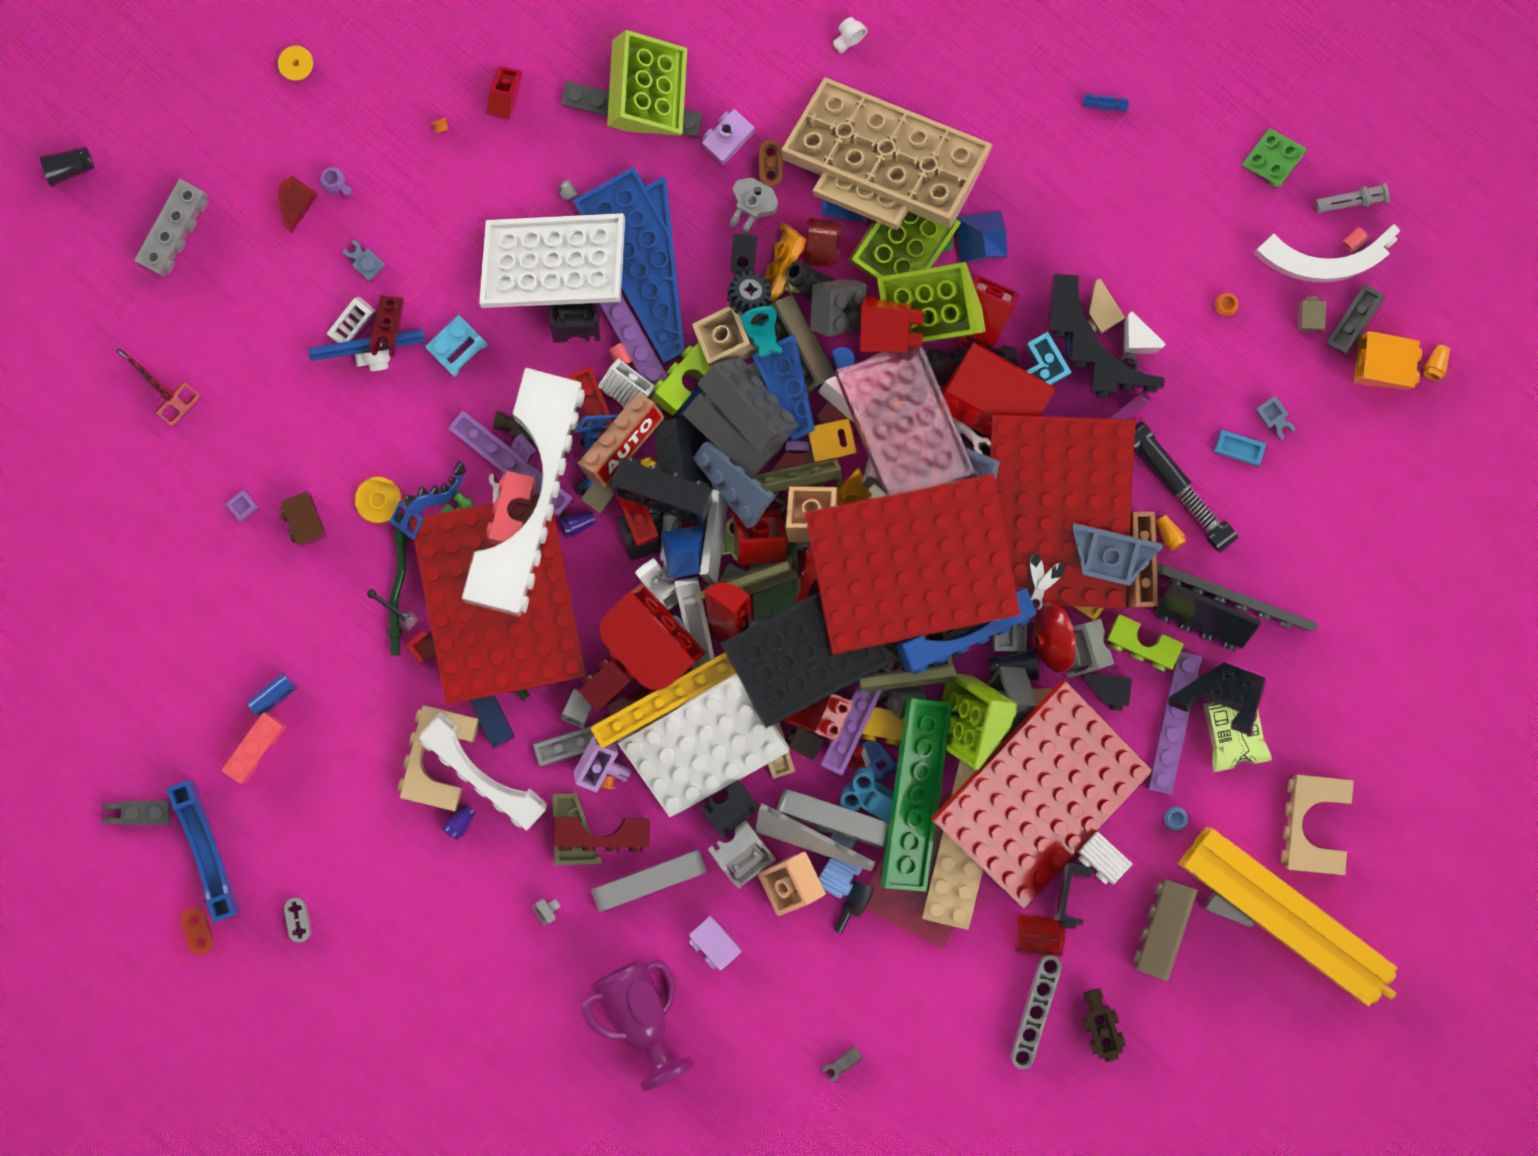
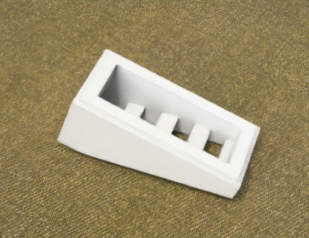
[326,297,377,343]

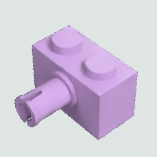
[702,109,755,166]
[574,735,631,793]

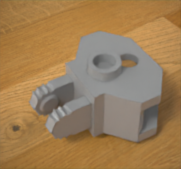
[729,178,778,235]

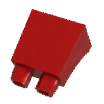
[955,276,1019,349]
[860,296,924,352]
[783,691,852,741]

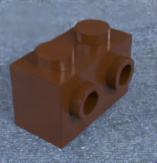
[279,491,328,547]

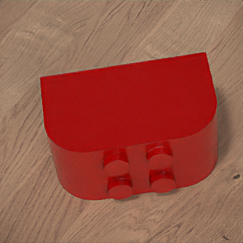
[600,583,707,690]

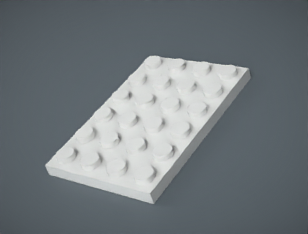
[479,213,625,308]
[618,674,790,817]

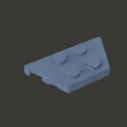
[1072,522,1163,586]

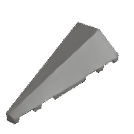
[755,804,875,871]

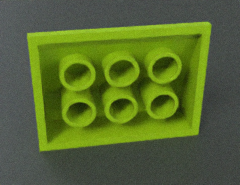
[607,30,687,136]
[847,211,961,282]
[877,262,986,342]
[941,673,1017,770]

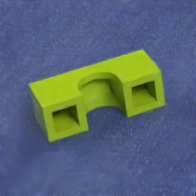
[651,342,712,417]
[1105,614,1184,672]

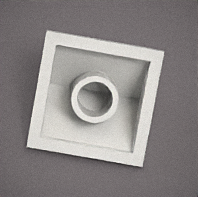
[1123,312,1166,354]

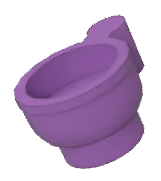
[320,167,353,197]

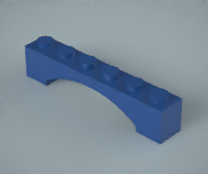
[895,588,1037,674]
[166,779,241,923]

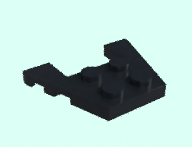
[1168,662,1266,736]

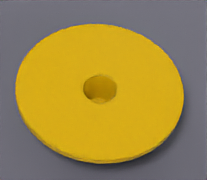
[278,46,313,81]

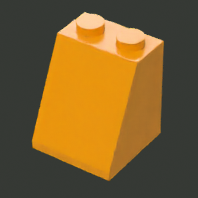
[1354,331,1422,390]

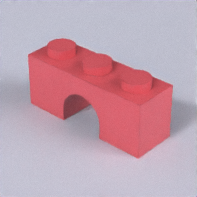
[486,471,537,545]
[222,712,287,784]

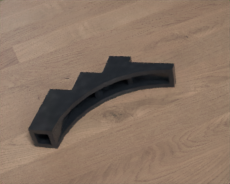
[1047,274,1165,398]

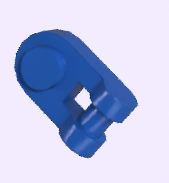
[861,740,897,783]

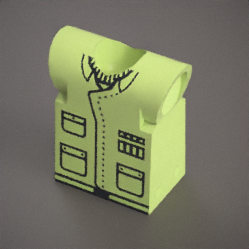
[1203,702,1272,773]

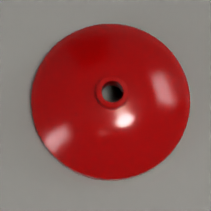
[1032,602,1076,673]

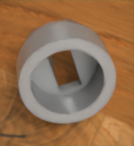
[558,179,578,200]

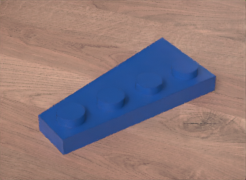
[752,334,815,441]

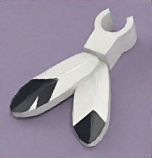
[1030,553,1066,610]

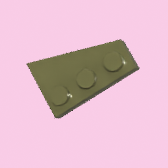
[552,793,602,866]

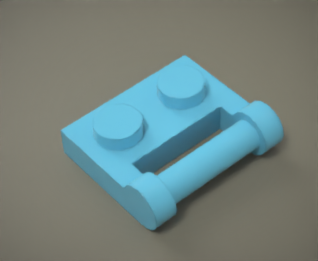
[425,315,488,377]

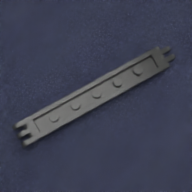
[1157,563,1317,631]

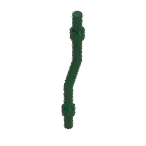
[388,514,408,656]

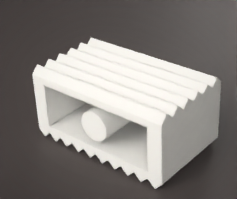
[598,359,654,408]
[1077,831,1132,885]

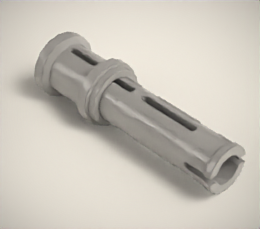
[1316,182,1390,214]

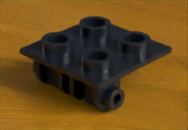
[617,508,665,561]

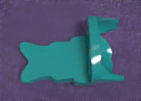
[738,305,782,357]

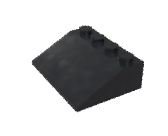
[1152,583,1262,651]

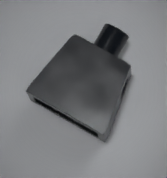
[730,234,758,275]

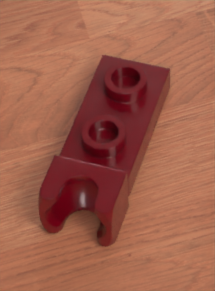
[370,296,404,357]

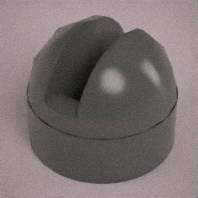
[1119,353,1138,370]

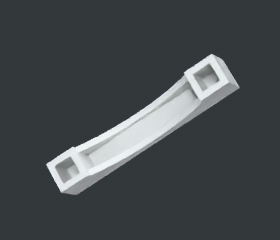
[419,712,547,831]

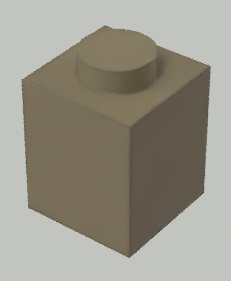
[1297,297,1326,332]
[581,481,615,515]

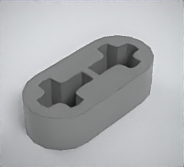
[284,897,311,942]

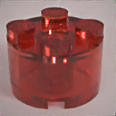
[802,218,842,268]

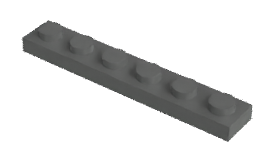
[561,81,703,138]

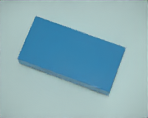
[1214,430,1266,467]

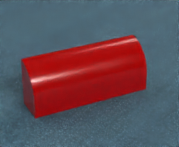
[704,583,752,642]

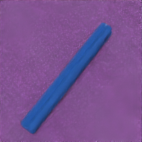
[308,329,425,362]

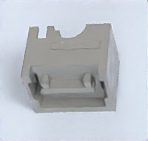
[1067,619,1114,678]
[708,820,776,889]

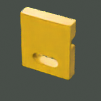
[809,418,856,462]

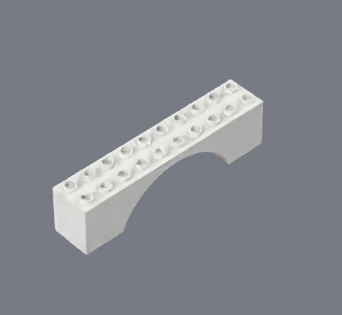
[462,368,585,617]

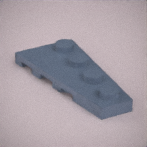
[693,441,776,528]

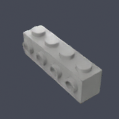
[134,178,209,277]

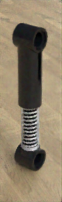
[1134,421,1239,553]

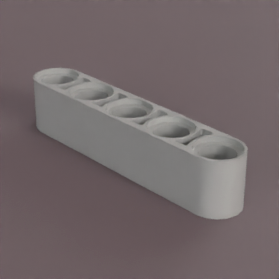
[776,789,889,849]
[591,850,707,912]
[1010,954,1062,1069]

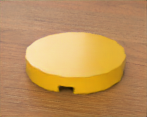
[355,477,402,523]

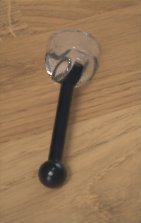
[367,589,420,632]

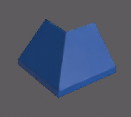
[956,211,1007,263]
[661,526,706,579]

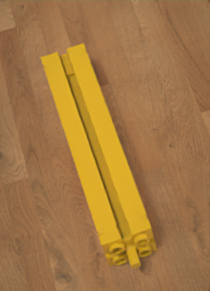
[1177,826,1397,1006]

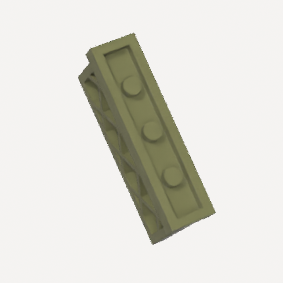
[749,458,843,526]
[698,556,799,600]
[858,630,956,693]

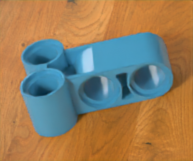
[841,765,894,823]

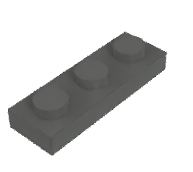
[1326,284,1386,356]

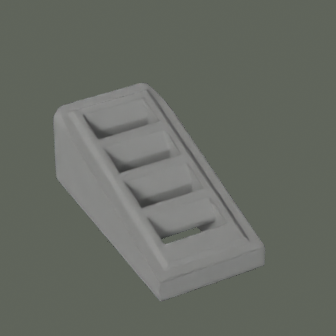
[1202,892,1254,927]

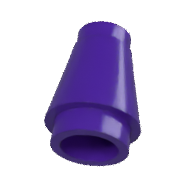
[559,510,596,538]
[442,805,476,841]

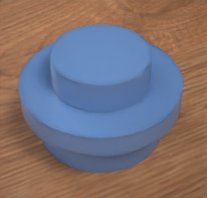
[1164,807,1188,831]

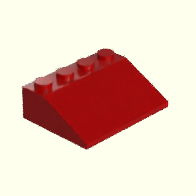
[935,342,1056,438]

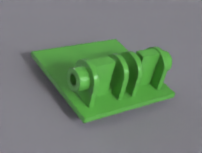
[1242,128,1307,189]

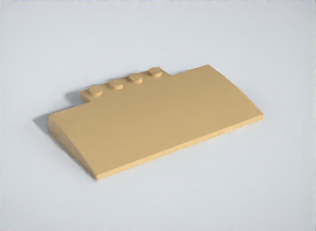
[781,77,992,230]

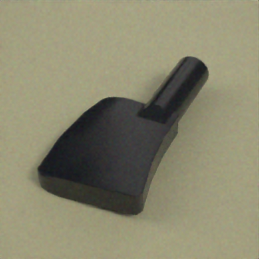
[834,880,874,934]

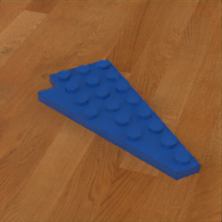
[573,167,685,364]

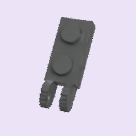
[102,801,170,825]

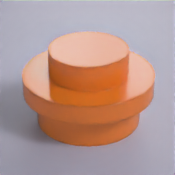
[1215,293,1239,316]

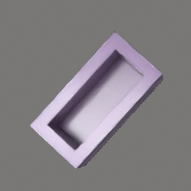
[689,915,742,971]

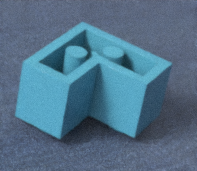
[1025,332,1071,385]

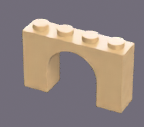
[398,705,480,811]
[1281,774,1354,875]

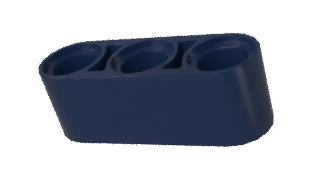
[470,696,515,748]

